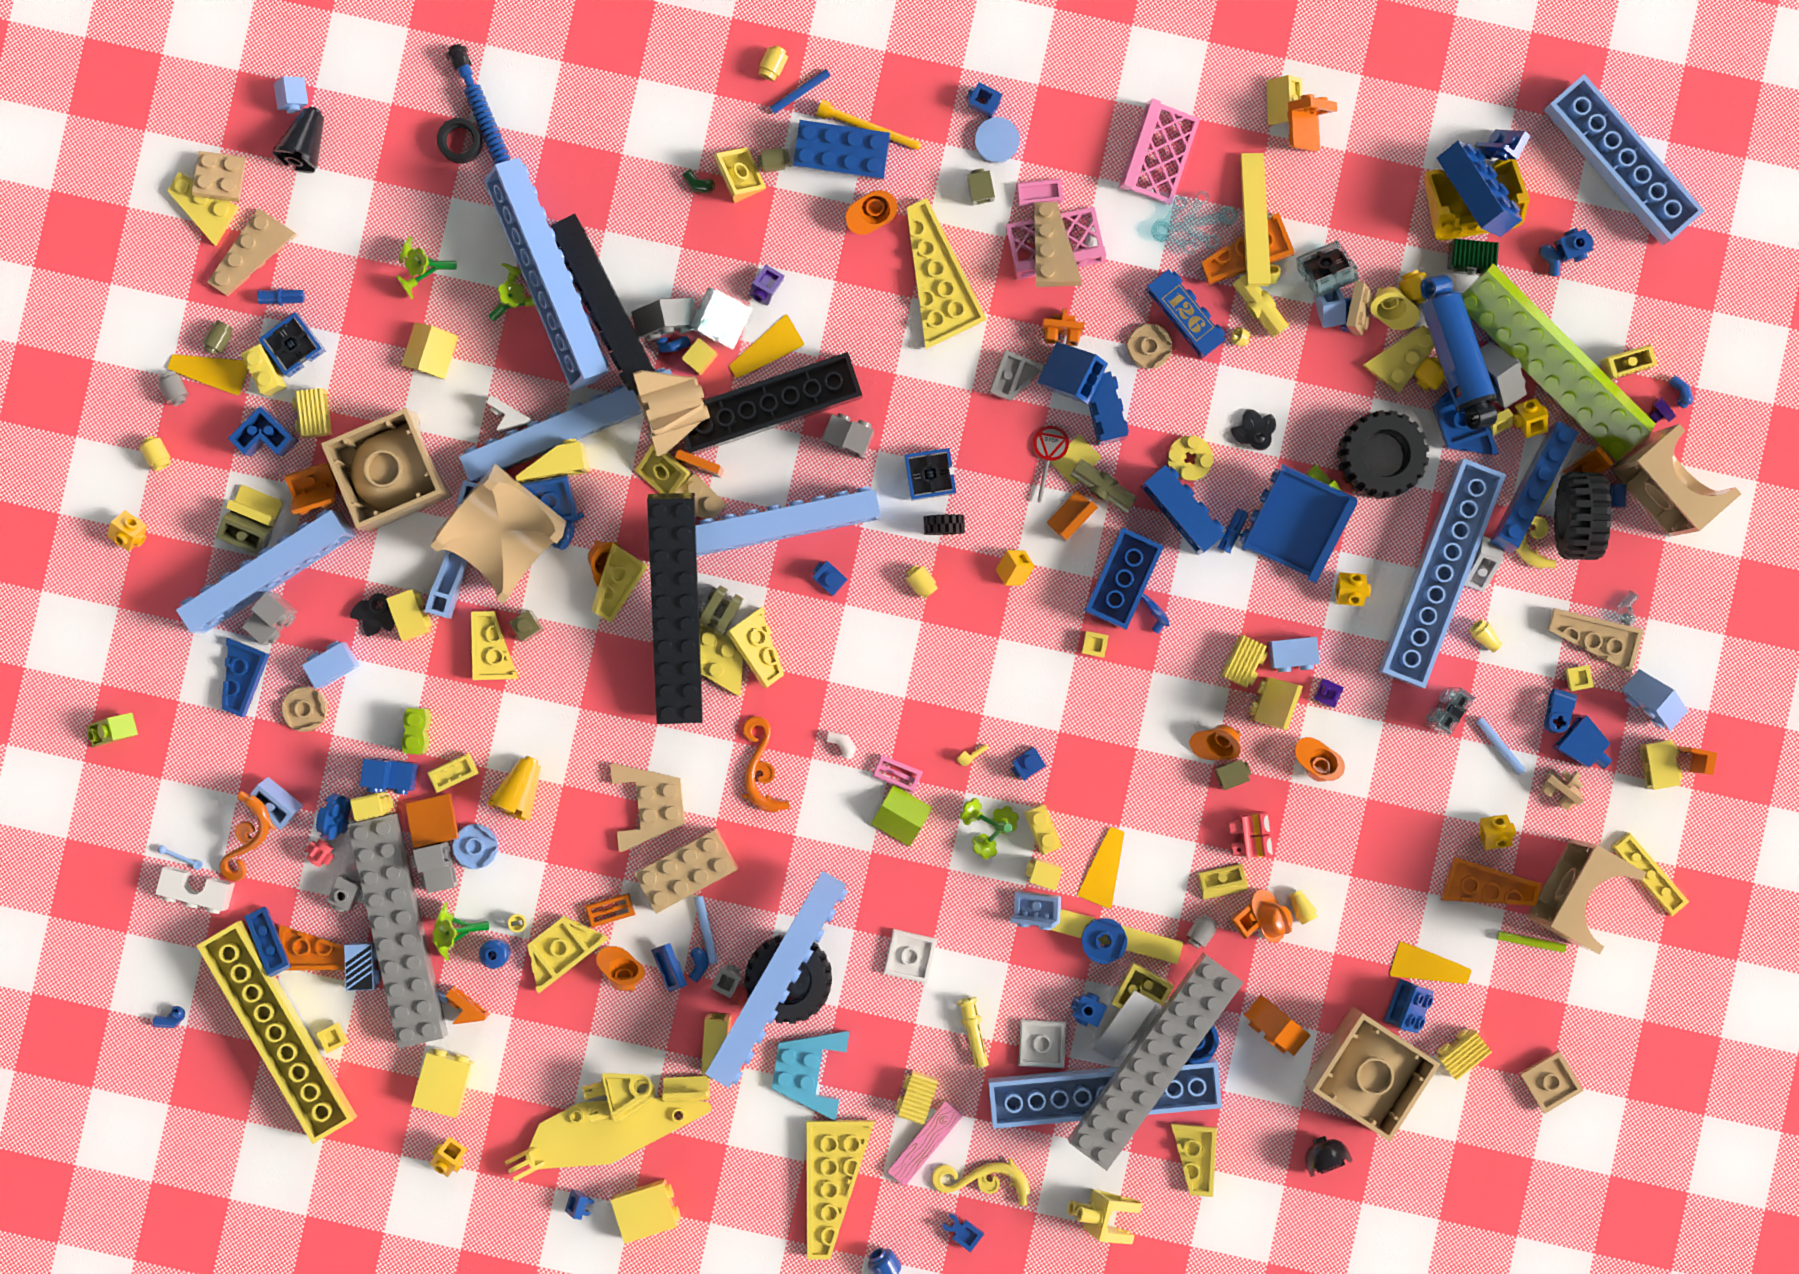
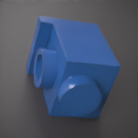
[966,82,1003,119]

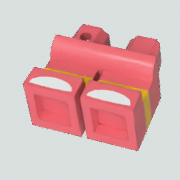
[1228,812,1274,858]

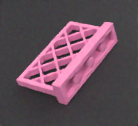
[1118,98,1200,205]
[1006,207,1106,280]

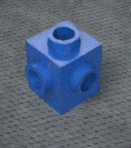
[1554,228,1594,263]
[1070,992,1107,1028]

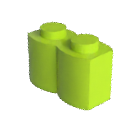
[402,708,431,755]

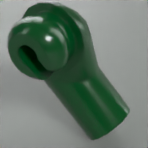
[682,169,715,194]

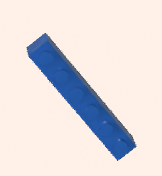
[1490,421,1579,553]

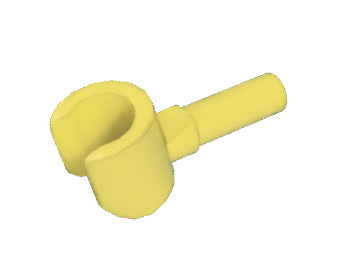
[957,744,988,766]

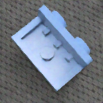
[1010,891,1061,930]

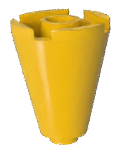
[487,756,541,822]

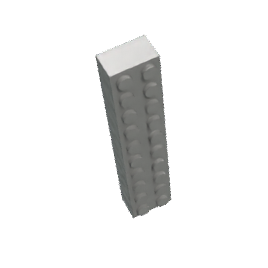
[348,813,448,1049]
[1067,952,1244,1171]

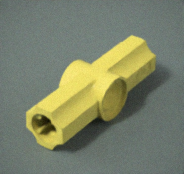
[1232,274,1289,338]

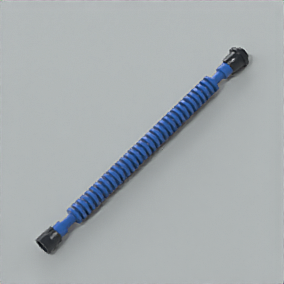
[446,44,511,165]

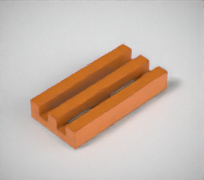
[585,893,636,928]

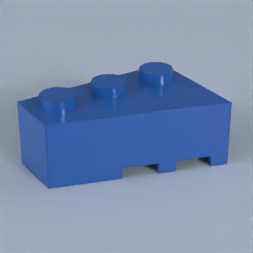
[1088,371,1129,446]

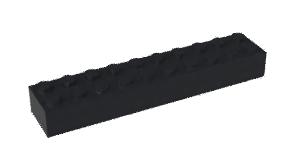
[647,493,703,724]

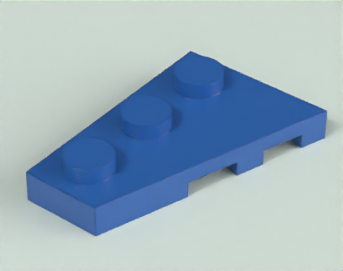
[221,638,270,718]

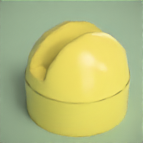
[1270,264,1281,284]
[1231,327,1251,347]
[507,914,526,932]

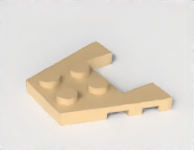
[610,763,685,852]

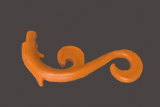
[742,716,790,813]
[219,791,275,882]

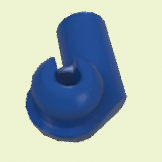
[1539,244,1561,276]
[656,336,691,353]
[689,947,709,983]

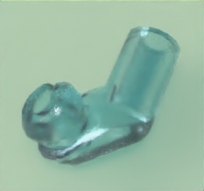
[1617,590,1639,626]

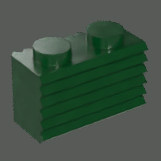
[1447,238,1499,276]

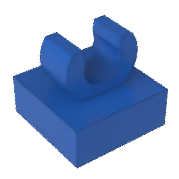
[565,1189,594,1220]

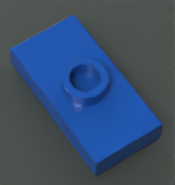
[651,943,687,992]

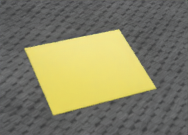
[1050,434,1102,485]

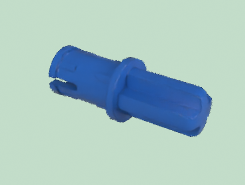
[257,288,305,306]
[1217,509,1249,554]

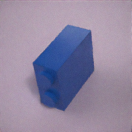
[1037,342,1108,404]

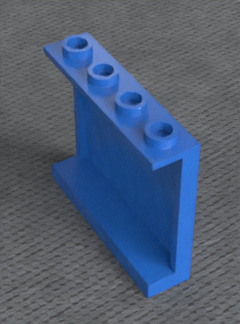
[1239,464,1357,583]

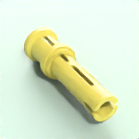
[957,997,989,1068]

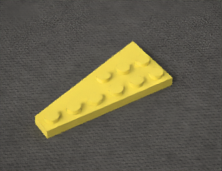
[907,198,987,350]
[806,1120,875,1260]

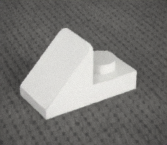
[486,395,533,432]

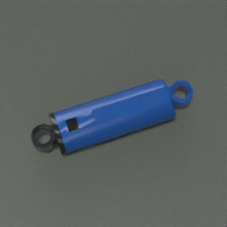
[1420,275,1497,430]

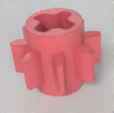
[305,839,335,867]

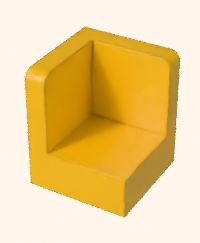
[996,550,1035,586]

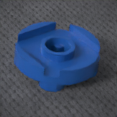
[316,793,352,840]
[1081,917,1127,964]

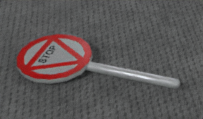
[1033,426,1069,503]

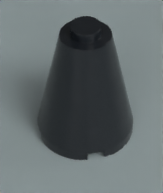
[272,106,324,173]

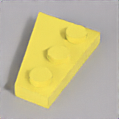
[726,607,784,688]

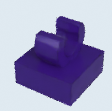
[1649,397,1676,423]
[1313,678,1344,708]

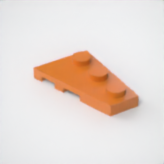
[279,925,345,971]

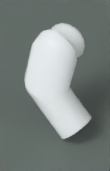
[827,731,856,759]

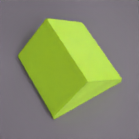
[871,785,933,847]

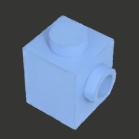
[274,76,308,113]

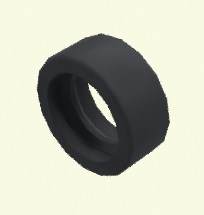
[437,118,482,164]

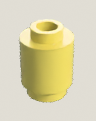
[758,45,788,82]
[139,436,171,472]
[906,564,938,599]

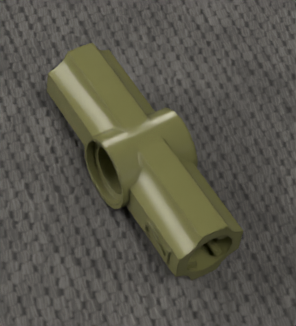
[1070,459,1137,514]

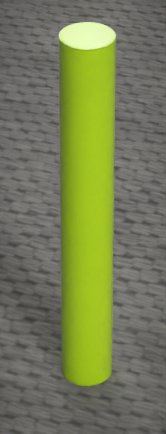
[1497,931,1566,953]

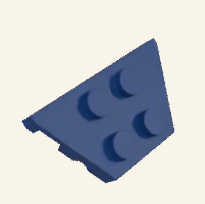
[1432,389,1499,455]

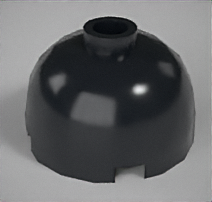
[1305,1136,1353,1177]

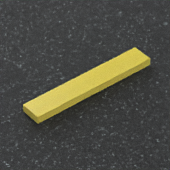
[1240,153,1271,286]
[1051,909,1184,964]

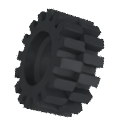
[923,514,965,535]

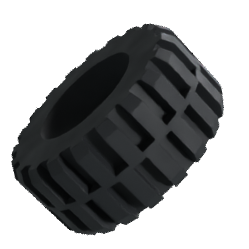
[1337,410,1429,499]
[1554,472,1612,560]
[744,934,832,1024]

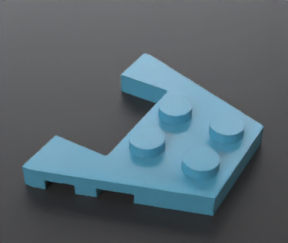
[772,1030,850,1120]

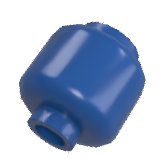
[479,938,511,969]
[868,1248,902,1274]

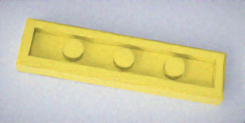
[1611,832,1689,916]

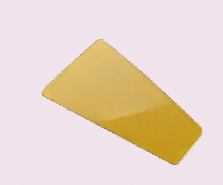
[729,315,804,378]
[168,354,248,396]
[1078,827,1124,908]
[1390,942,1471,984]

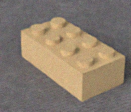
[634,828,738,914]

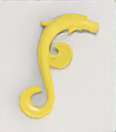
[1515,483,1556,569]
[932,1158,1030,1206]

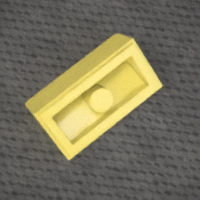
[1198,864,1248,900]

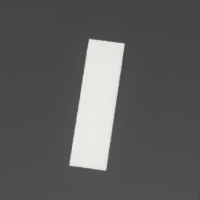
[1093,990,1156,1061]

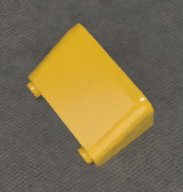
[1424,159,1530,241]

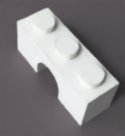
[155,866,235,914]

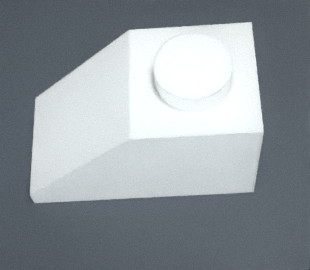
[1465,536,1504,592]

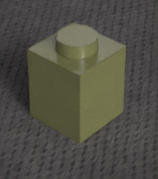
[967,169,995,206]
[509,610,544,642]
[1214,759,1251,790]

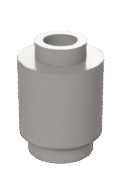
[158,371,189,406]
[1186,914,1218,949]

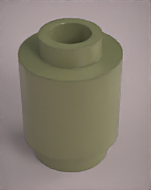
[757,147,791,173]
[202,320,233,355]

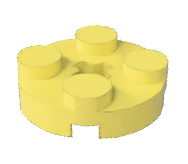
[1167,436,1213,481]

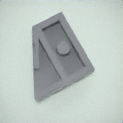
[989,350,1045,401]

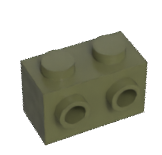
[216,510,274,554]

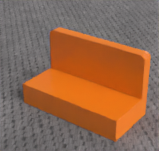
[1047,491,1098,541]
[1677,746,1718,775]

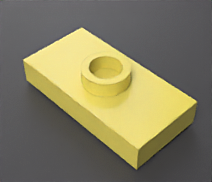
[427,753,479,793]

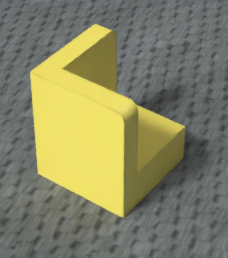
[682,338,718,376]

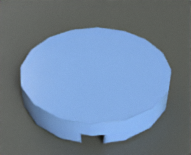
[975,117,1020,163]
[452,824,499,869]

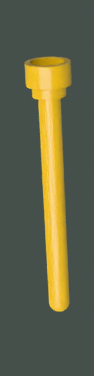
[816,99,921,150]

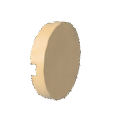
[1127,324,1172,369]
[281,687,328,732]

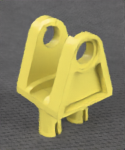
[582,1073,655,1123]
[1068,1189,1143,1244]

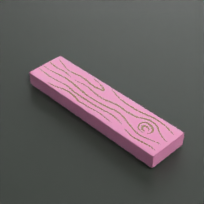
[887,1100,963,1186]

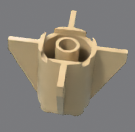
[633,370,710,456]

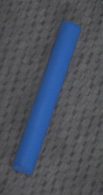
[770,69,831,114]

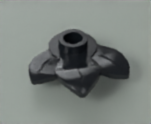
[1231,409,1276,451]
[350,593,395,637]

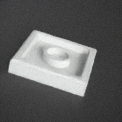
[883,929,937,984]
[1018,1019,1066,1068]

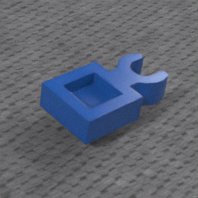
[942,1212,984,1253]

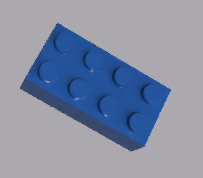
[793,119,891,180]
[1436,140,1522,237]
[1140,465,1225,555]
[1083,527,1164,630]

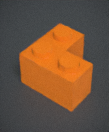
[1244,995,1311,1056]

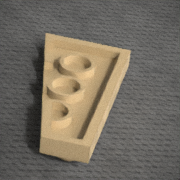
[207,208,298,296]

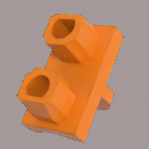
[1041,308,1085,346]

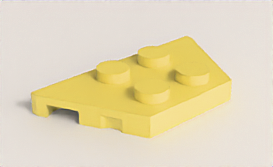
[700,625,743,696]
[527,916,609,993]

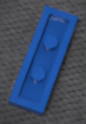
[244,906,291,977]

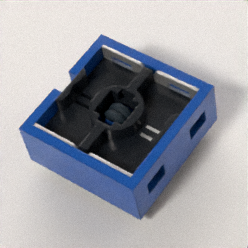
[259,312,326,378]
[904,448,956,501]

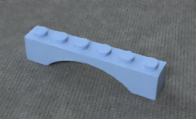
[424,480,477,619]

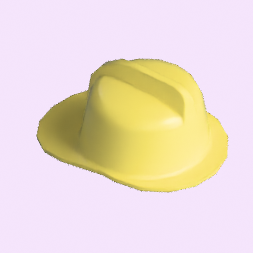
[1370,287,1420,330]

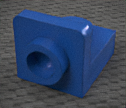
[812,561,848,596]
[1010,747,1046,781]

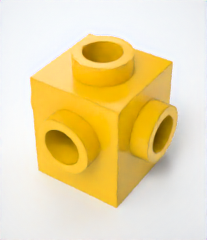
[1513,398,1549,438]
[107,510,147,552]
[1335,572,1371,606]
[1479,814,1516,850]
[429,1136,468,1178]

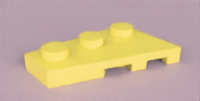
[167,172,239,246]
[1362,325,1434,393]
[591,543,648,623]
[471,611,519,680]
[1171,1123,1217,1197]

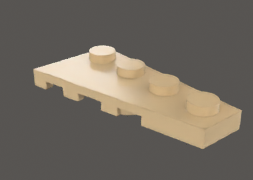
[1034,202,1082,287]
[1547,608,1644,674]

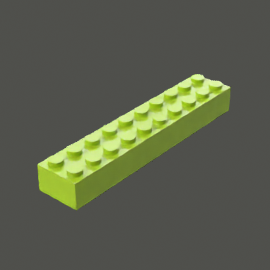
[1461,263,1656,461]

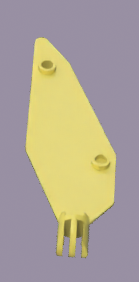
[504,1097,712,1182]

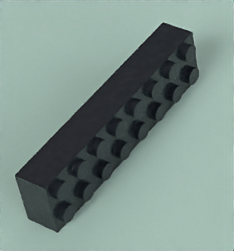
[550,213,655,396]
[684,352,863,455]

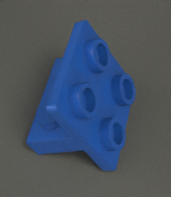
[1384,978,1434,1034]

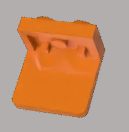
[1287,94,1337,152]
[284,462,338,515]

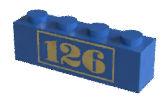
[1145,269,1226,359]

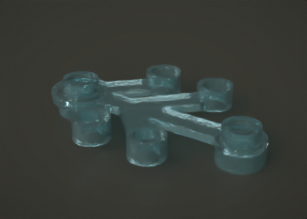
[1151,191,1238,255]

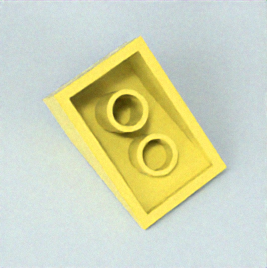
[516,439,590,483]
[1249,677,1303,730]

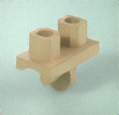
[1541,769,1584,811]

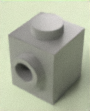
[326,875,362,912]
[711,963,743,998]

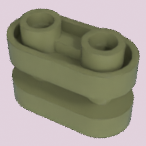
[699,585,744,637]

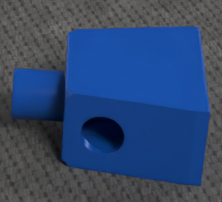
[1552,715,1612,769]

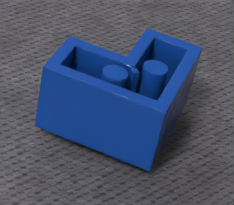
[228,406,299,457]
[360,757,418,795]

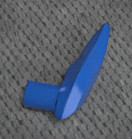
[1141,594,1170,634]

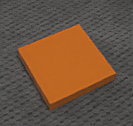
[675,450,724,478]
[405,794,459,849]

